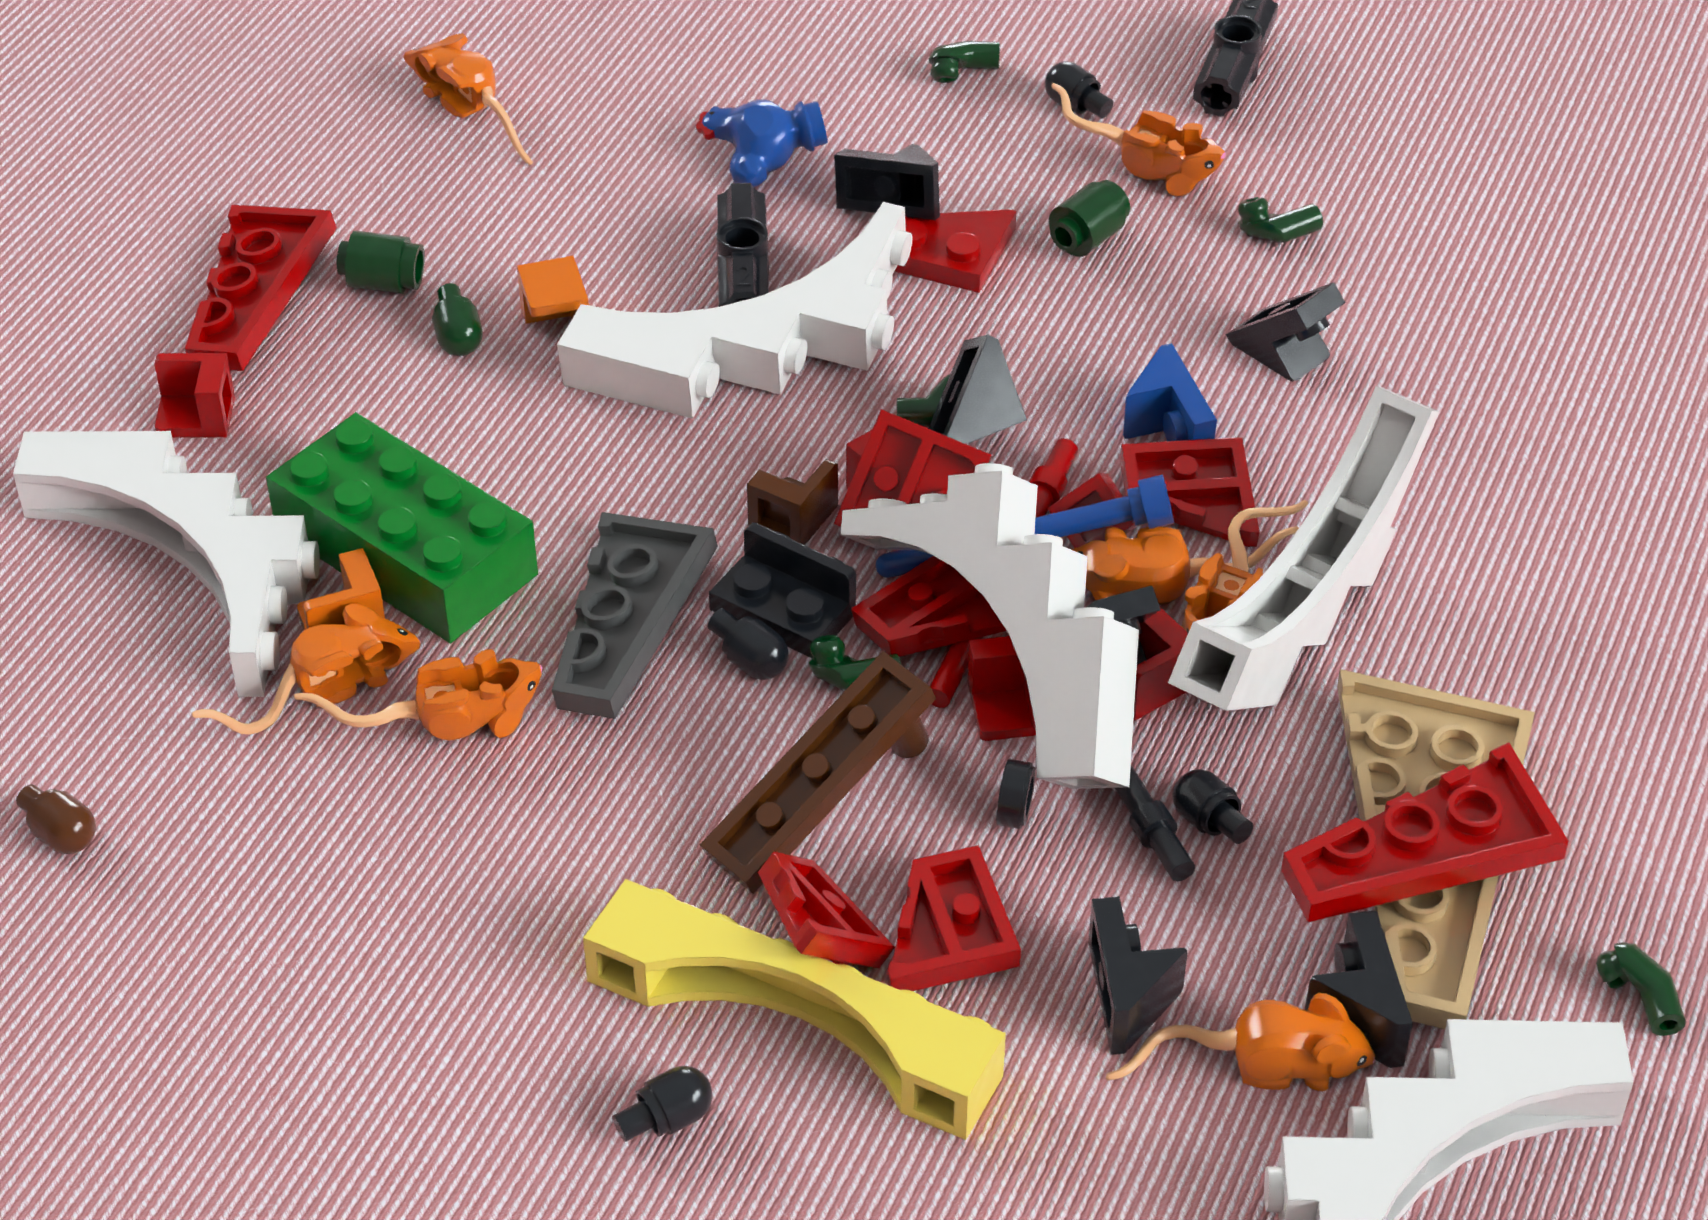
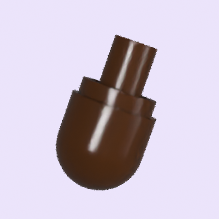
[16,784,96,854]

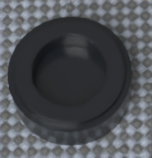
[996,759,1035,829]

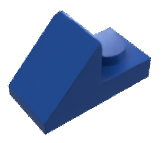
[1123,343,1217,441]

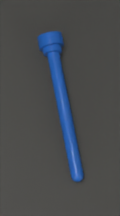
[875,474,1174,578]

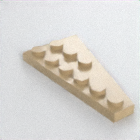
[1337,669,1535,1029]

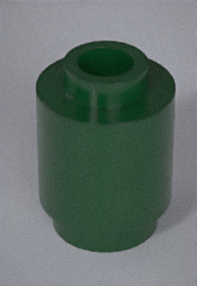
[1049,180,1130,257]
[336,231,425,294]

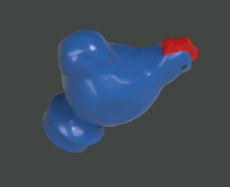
[696,100,828,187]

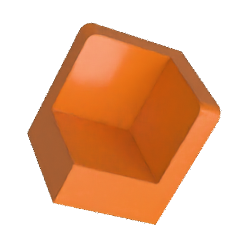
[517,256,589,324]
[297,548,385,630]

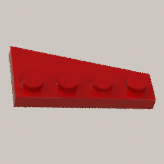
[185,205,337,371]
[1281,742,1569,923]

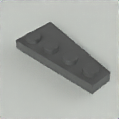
[552,512,718,719]

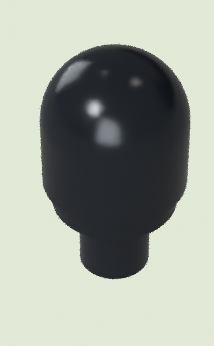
[1045,61,1114,119]
[707,608,789,680]
[1173,769,1253,844]
[612,1066,713,1142]

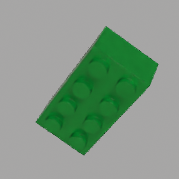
[266,412,538,644]

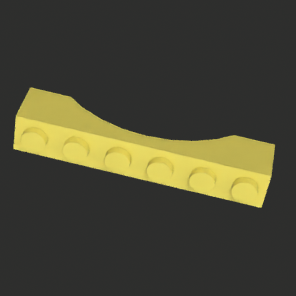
[583,879,1006,1140]

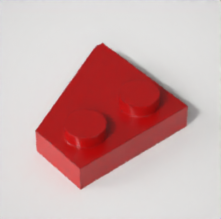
[894,209,1017,293]
[834,409,992,527]
[1119,437,1260,547]
[851,556,1007,657]
[888,845,1021,991]
[758,851,895,968]

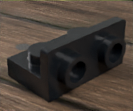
[709,522,856,659]

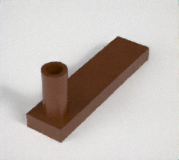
[700,651,936,894]

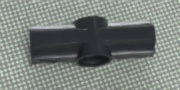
[1193,0,1278,117]
[716,183,769,307]

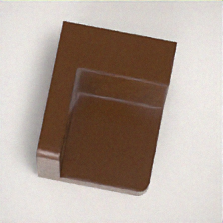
[747,459,838,545]

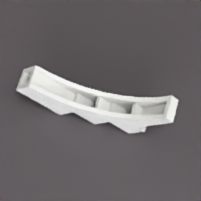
[557,202,912,419]
[1168,386,1440,711]
[13,431,320,697]
[841,463,1139,789]
[1264,1019,1633,1220]

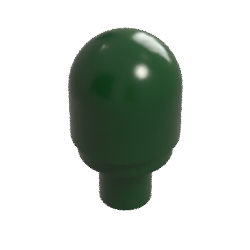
[432,283,483,356]

